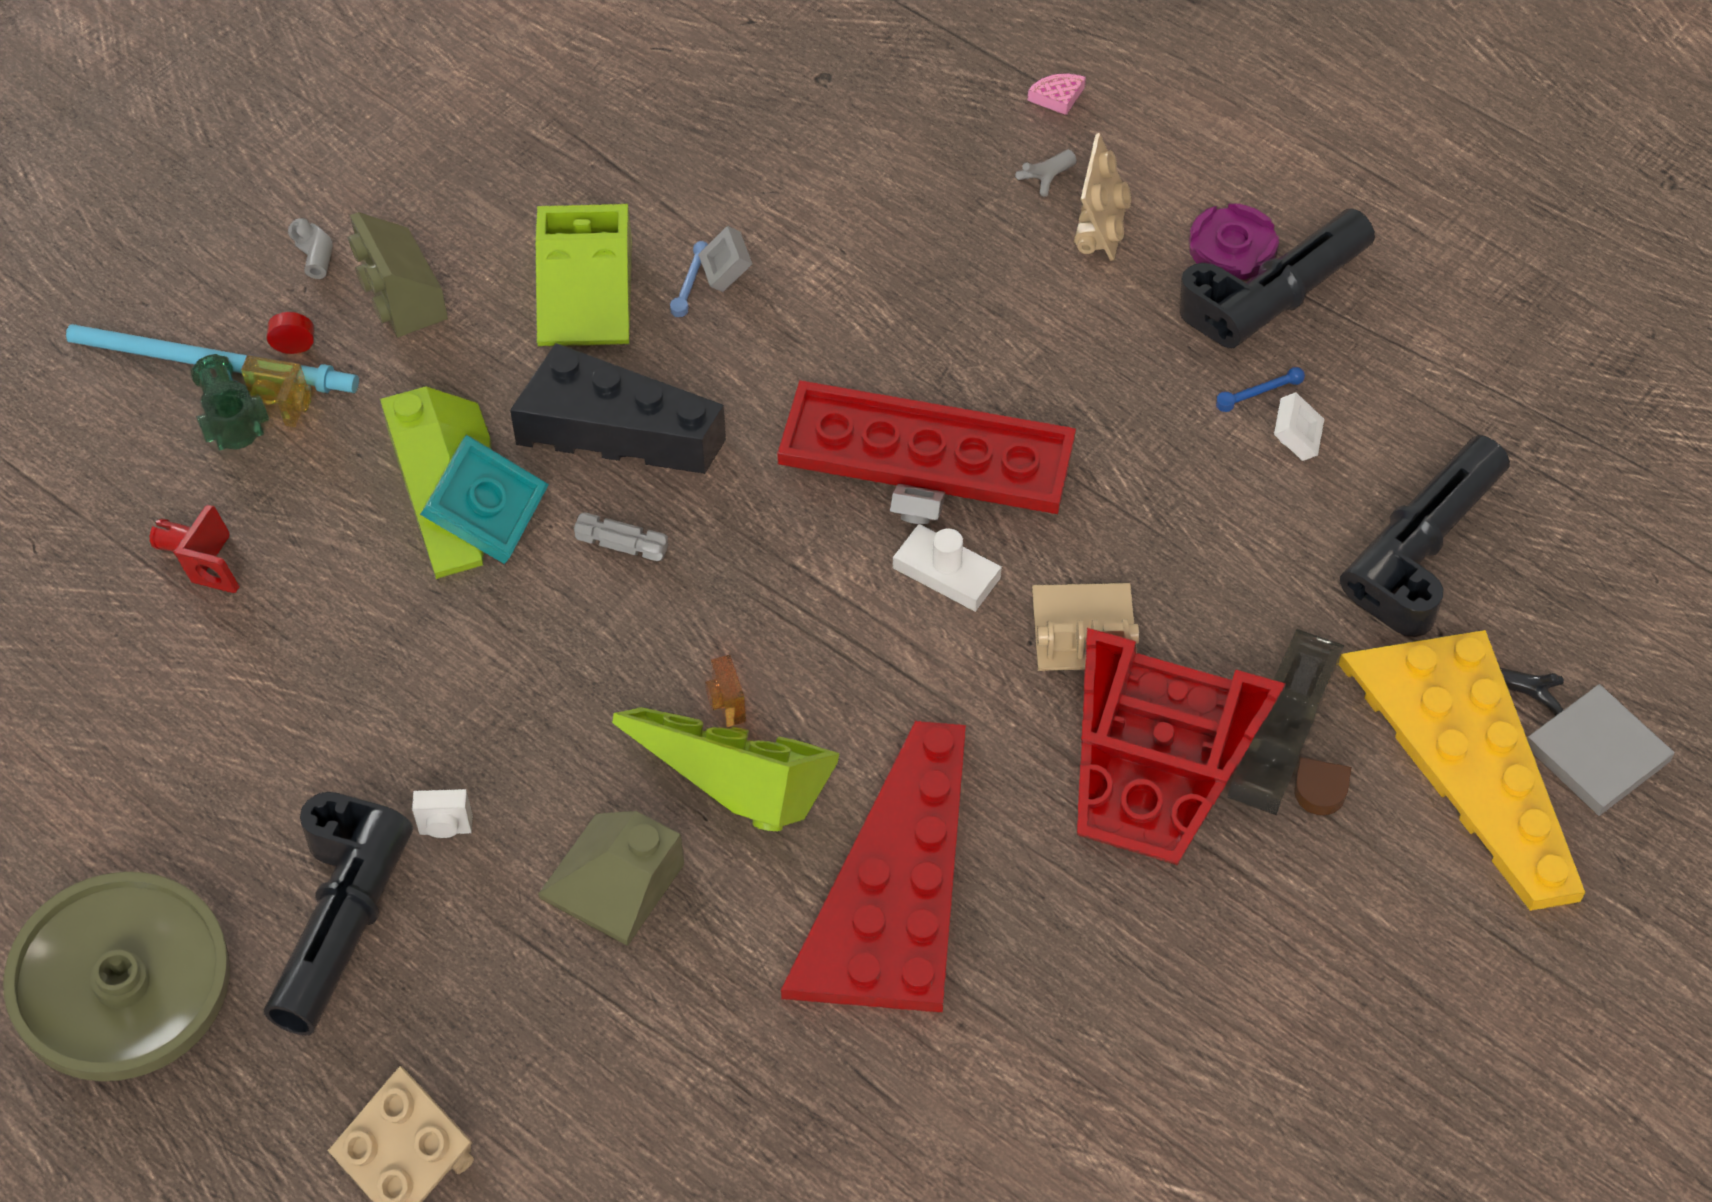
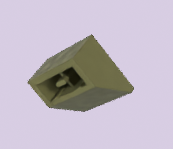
[348,212,448,338]

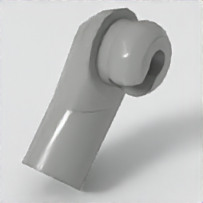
[288,218,333,279]

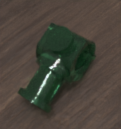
[190,354,269,451]

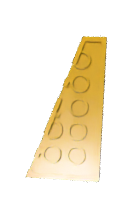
[1338,630,1585,911]

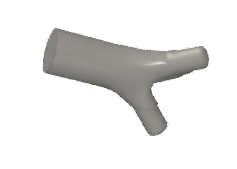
[1015,149,1076,197]

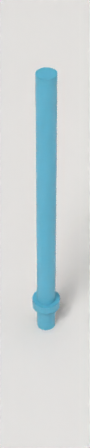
[66,324,359,393]

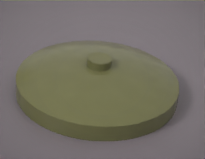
[3,872,230,1081]

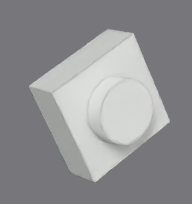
[1274,392,1324,461]
[412,789,473,838]

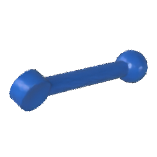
[1216,367,1305,412]

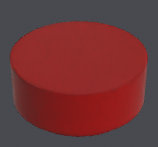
[267,312,314,354]

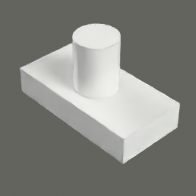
[893,524,1002,612]

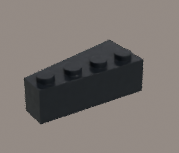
[510,343,726,474]

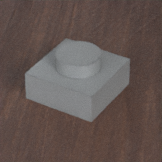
[698,226,752,292]
[890,484,945,524]

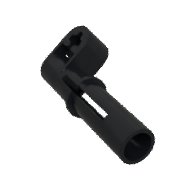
[1180,208,1375,348]
[1340,435,1510,637]
[264,792,413,1036]

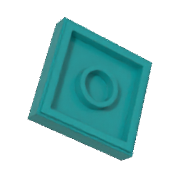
[420,435,549,564]

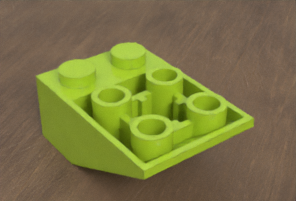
[535,204,632,346]

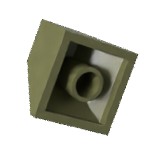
[538,811,684,946]

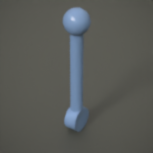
[670,241,708,317]

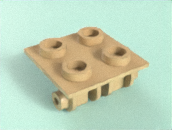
[1074,133,1131,261]
[1032,583,1139,671]
[328,1066,474,1202]

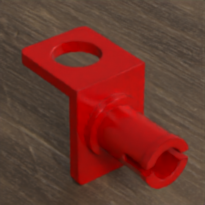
[149,505,240,593]

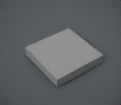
[1527,684,1675,816]

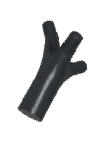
[1500,667,1564,716]

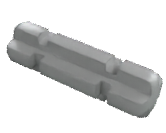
[574,512,668,561]

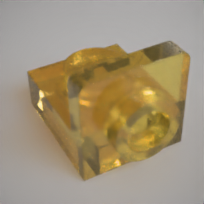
[241,355,312,427]

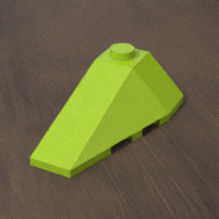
[380,386,491,579]
[612,707,839,831]

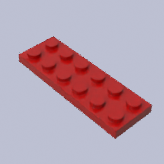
[777,380,1076,514]

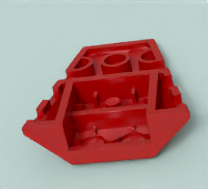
[1077,628,1286,865]

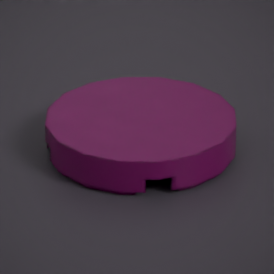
[1189,204,1279,280]

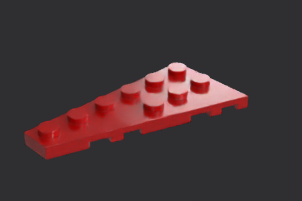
[781,721,966,1013]

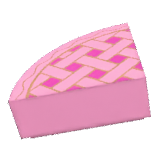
[1028,74,1086,115]

